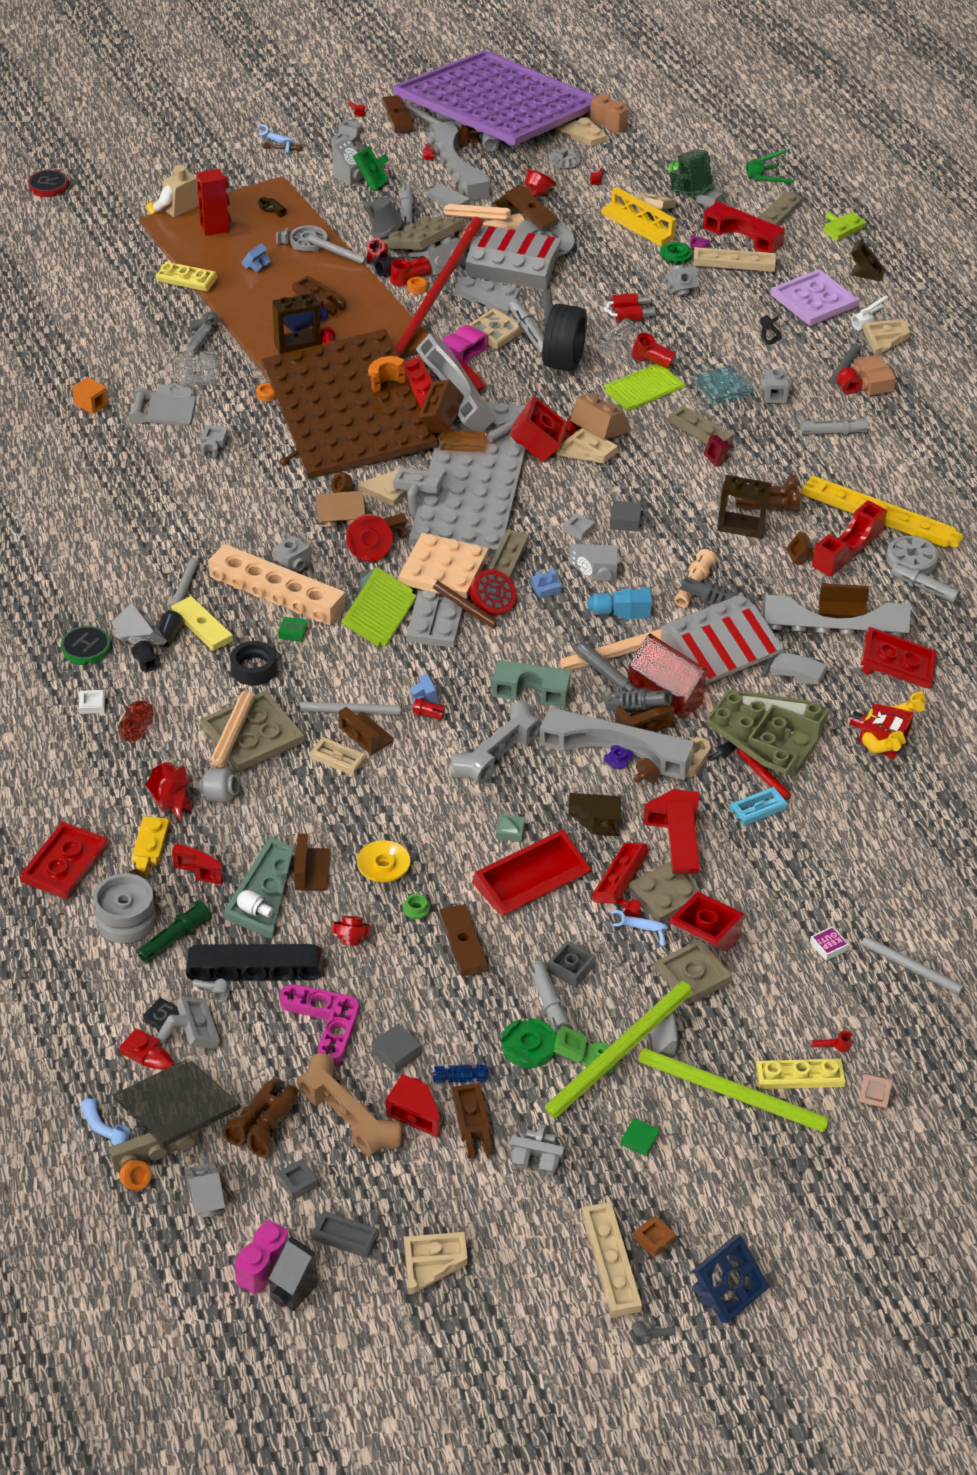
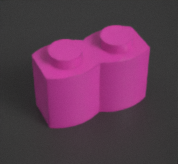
[442,325,488,363]
[235,1220,289,1295]

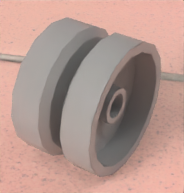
[93,873,156,944]

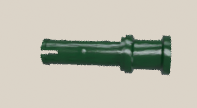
[136,900,212,964]

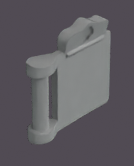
[128,384,195,426]

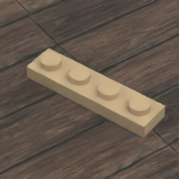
[693,247,776,272]
[581,1202,642,1317]

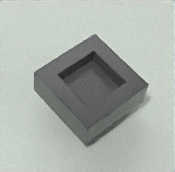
[277,1159,318,1200]

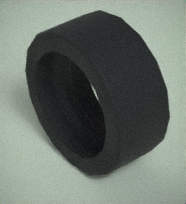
[230,641,277,686]

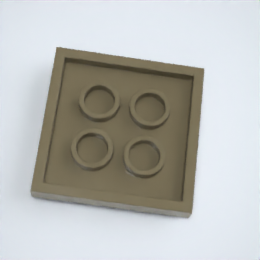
[382,216,466,250]
[200,690,305,772]

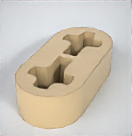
[686,738,711,777]

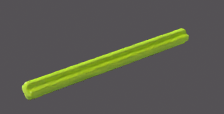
[545,981,693,1119]
[638,1048,829,1132]

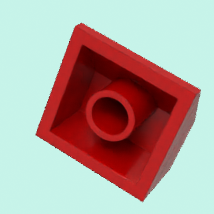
[509,395,568,462]
[669,891,745,952]

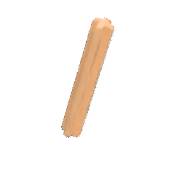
[444,204,511,220]
[211,691,254,768]

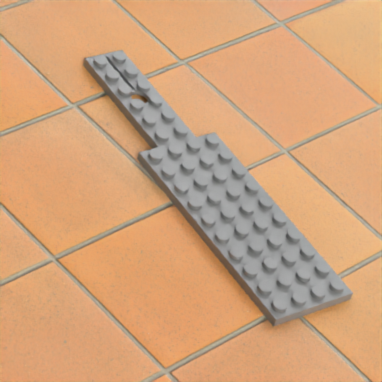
[406,402,526,648]

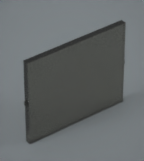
[113,1058,241,1147]

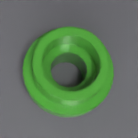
[403,894,430,919]

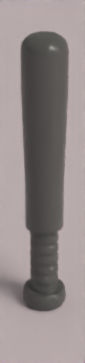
[575,642,637,690]

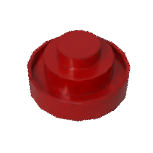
[331,916,372,946]

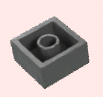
[610,500,642,532]
[547,940,596,988]
[372,1023,422,1073]

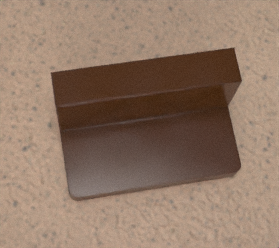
[818,583,869,619]
[339,707,394,755]
[294,833,330,891]

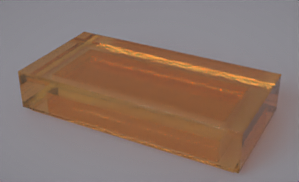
[440,430,486,452]

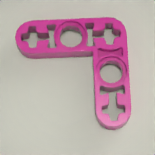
[279,984,359,1066]

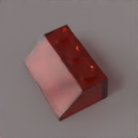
[628,633,707,719]

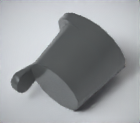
[363,197,403,238]

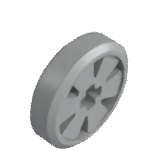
[886,536,939,575]

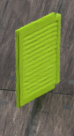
[604,364,686,411]
[341,567,417,647]

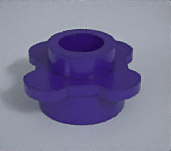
[604,745,634,769]

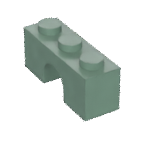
[492,660,571,708]

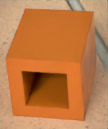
[72,377,108,414]

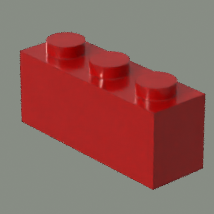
[196,168,231,236]

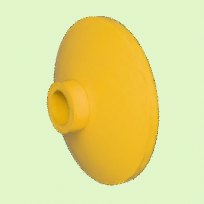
[357,840,410,882]

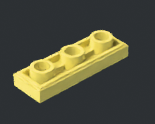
[156,262,218,292]
[171,596,233,651]
[756,1058,846,1089]

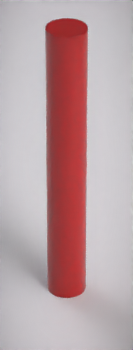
[736,748,791,801]

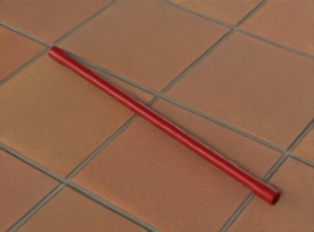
[395,217,483,358]

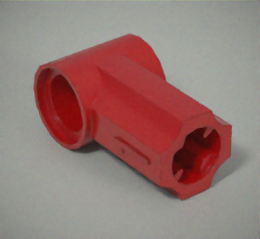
[367,237,388,262]
[390,257,431,287]
[631,332,676,369]

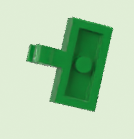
[352,146,390,191]

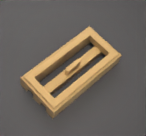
[310,737,367,776]

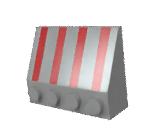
[465,225,562,290]
[661,594,783,686]

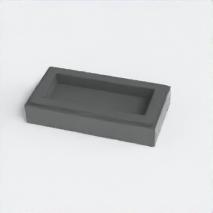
[312,1210,379,1258]

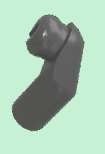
[189,312,219,331]

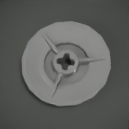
[516,220,575,257]

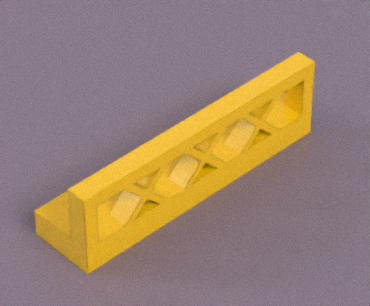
[602,187,676,246]

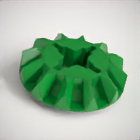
[660,242,692,265]

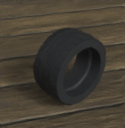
[542,304,587,371]

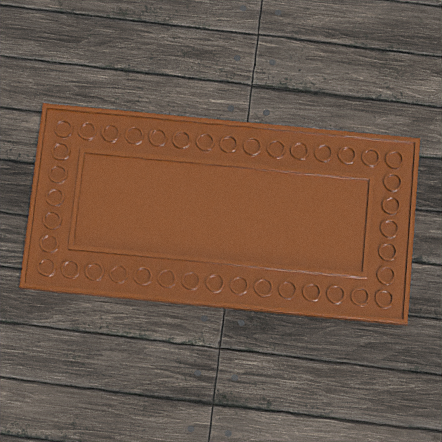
[139,176,428,377]

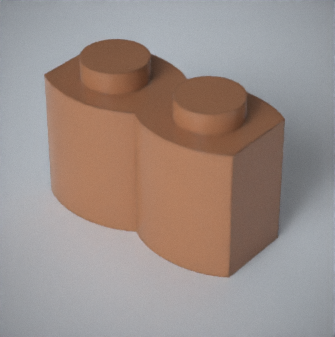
[590,94,628,133]
[852,354,895,396]

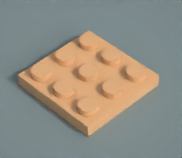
[398,533,489,599]

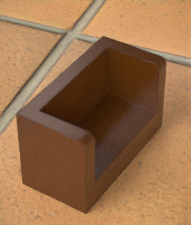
[418,379,464,433]
[615,705,675,732]

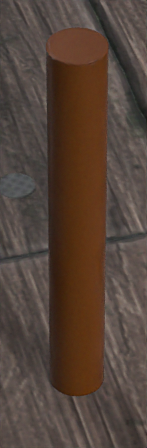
[433,580,497,628]

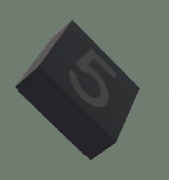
[143,997,179,1031]

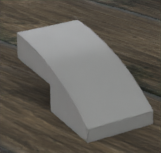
[331,120,363,146]
[770,653,828,684]

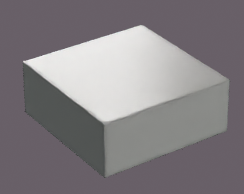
[563,513,595,540]

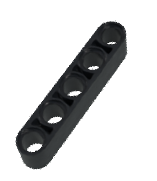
[185,944,323,981]

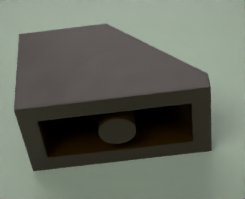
[568,793,622,836]

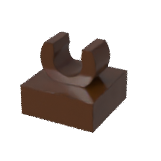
[460,125,479,146]
[383,513,407,541]
[786,531,814,565]

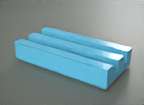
[730,787,788,826]

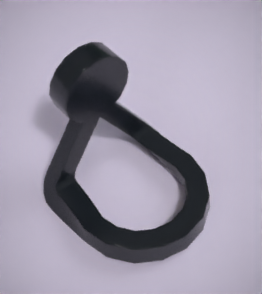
[760,315,782,345]

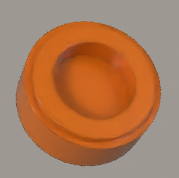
[407,277,428,294]
[256,383,276,402]
[120,1159,152,1191]

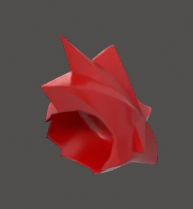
[144,762,194,821]

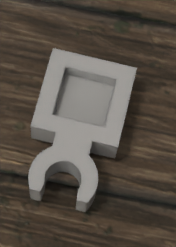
[696,185,724,207]
[200,425,228,457]

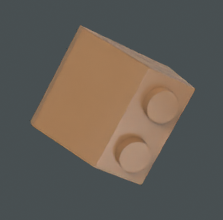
[570,393,631,440]
[315,491,365,527]

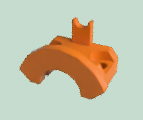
[368,356,405,393]

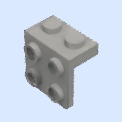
[408,235,467,275]

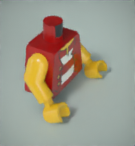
[849,692,926,759]

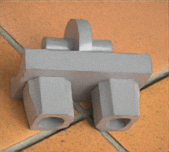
[510,1123,565,1175]

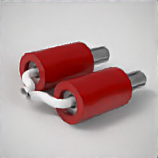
[603,293,655,323]

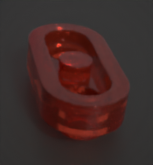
[118,701,154,742]

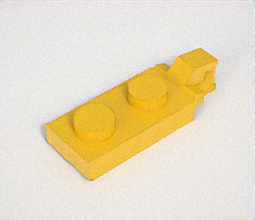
[132,816,170,878]

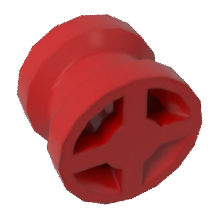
[836,367,863,395]

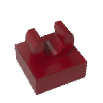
[703,435,733,467]

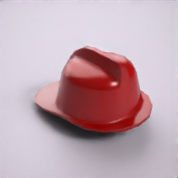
[523,168,557,196]

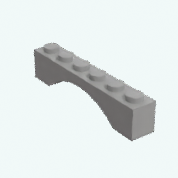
[428,121,490,201]
[416,333,495,435]
[763,595,911,638]
[540,707,695,780]

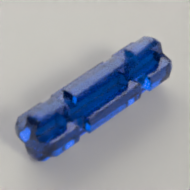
[432,1064,489,1083]

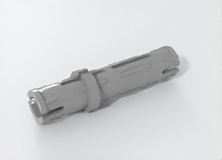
[399,185,414,230]
[508,299,544,355]
[800,417,868,435]
[890,562,961,604]
[529,960,571,1034]

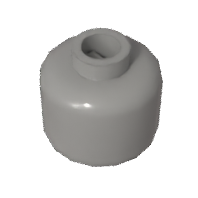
[199,768,240,802]

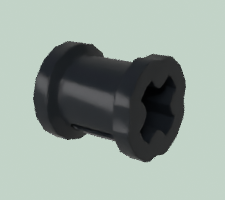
[131,640,161,673]

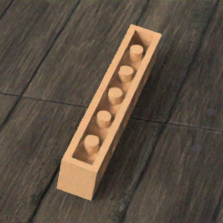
[209,544,346,626]

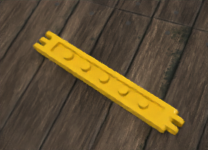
[801,476,964,548]

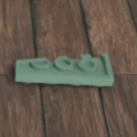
[223,837,294,939]

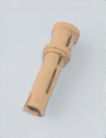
[674,549,717,608]

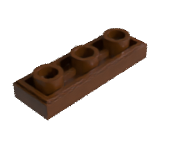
[382,95,413,133]
[505,185,559,231]
[439,904,488,977]

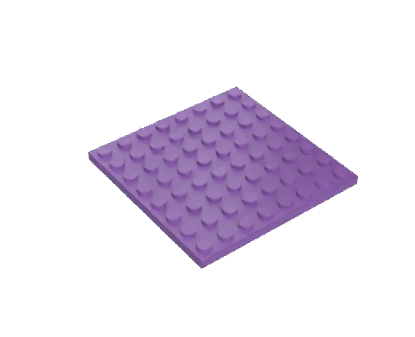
[393,50,596,146]

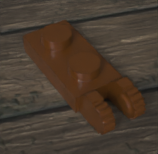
[292,275,347,315]
[451,1083,493,1159]

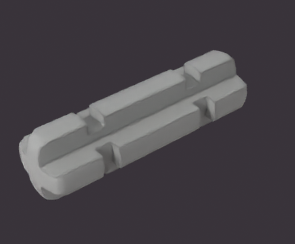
[186,323,212,354]

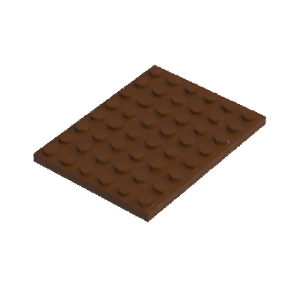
[262,329,437,479]

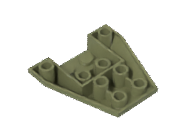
[706,690,830,777]

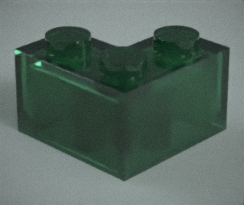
[669,149,713,197]

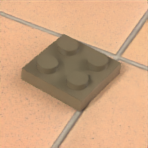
[627,862,699,923]
[654,939,733,1005]

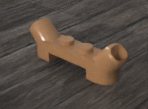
[297,1053,402,1157]

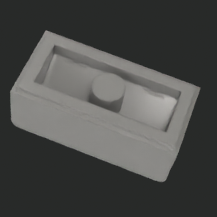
[651,1011,678,1057]

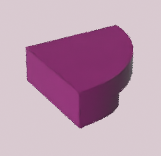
[690,235,711,251]

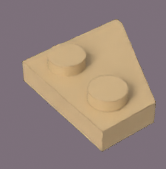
[639,192,676,211]
[863,319,910,355]
[556,428,618,463]
[358,469,408,506]
[404,1232,468,1294]

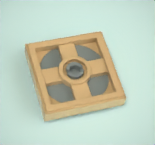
[468,308,524,350]

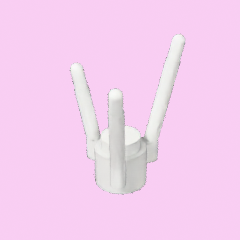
[851,296,888,331]

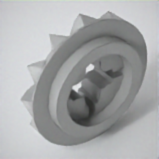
[550,147,581,168]

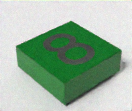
[278,617,308,642]

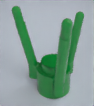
[746,149,794,183]

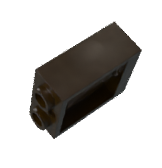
[272,293,321,354]
[717,475,772,539]

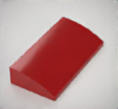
[472,829,592,916]

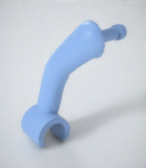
[258,124,294,153]
[609,910,669,946]
[81,1098,130,1145]

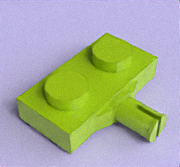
[823,211,866,241]

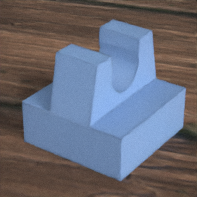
[241,243,271,273]
[530,568,562,598]
[410,674,439,704]

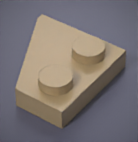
[556,118,607,146]

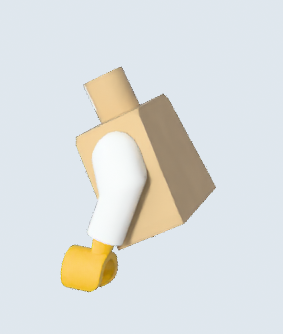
[145,165,198,218]

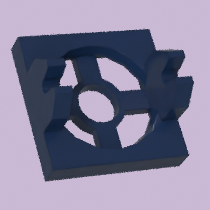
[692,1235,770,1323]

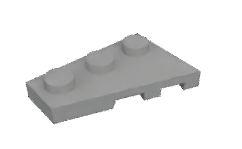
[455,277,520,316]

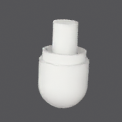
[237,890,274,918]

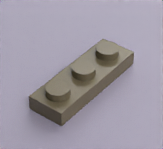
[758,191,803,226]
[668,405,734,444]
[488,529,529,579]
[109,1118,199,1172]

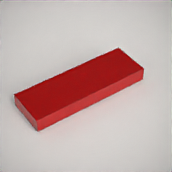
[666,802,700,874]
[591,843,650,904]

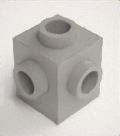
[665,265,699,296]
[759,369,792,403]
[273,536,310,572]

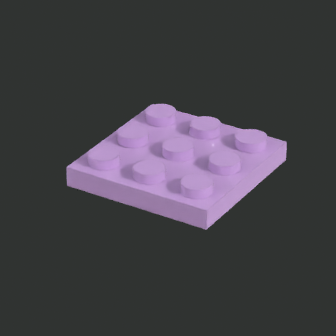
[771,269,859,326]

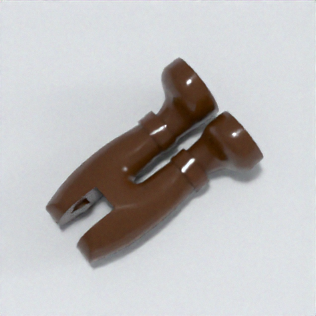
[734,475,800,511]
[222,1078,299,1158]

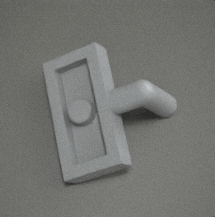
[393,468,444,515]
[156,996,220,1049]

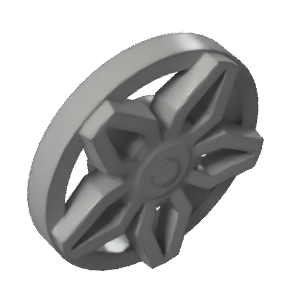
[289,225,328,253]

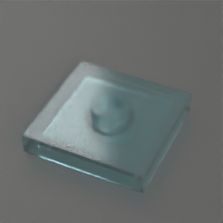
[693,365,752,406]

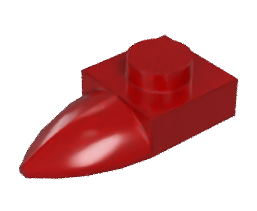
[119,1028,175,1069]

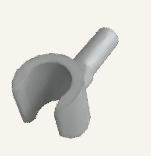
[276,228,290,244]
[193,979,229,1001]

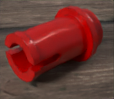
[321,326,336,344]
[412,698,446,721]

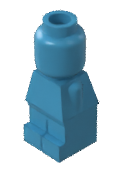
[587,587,652,619]

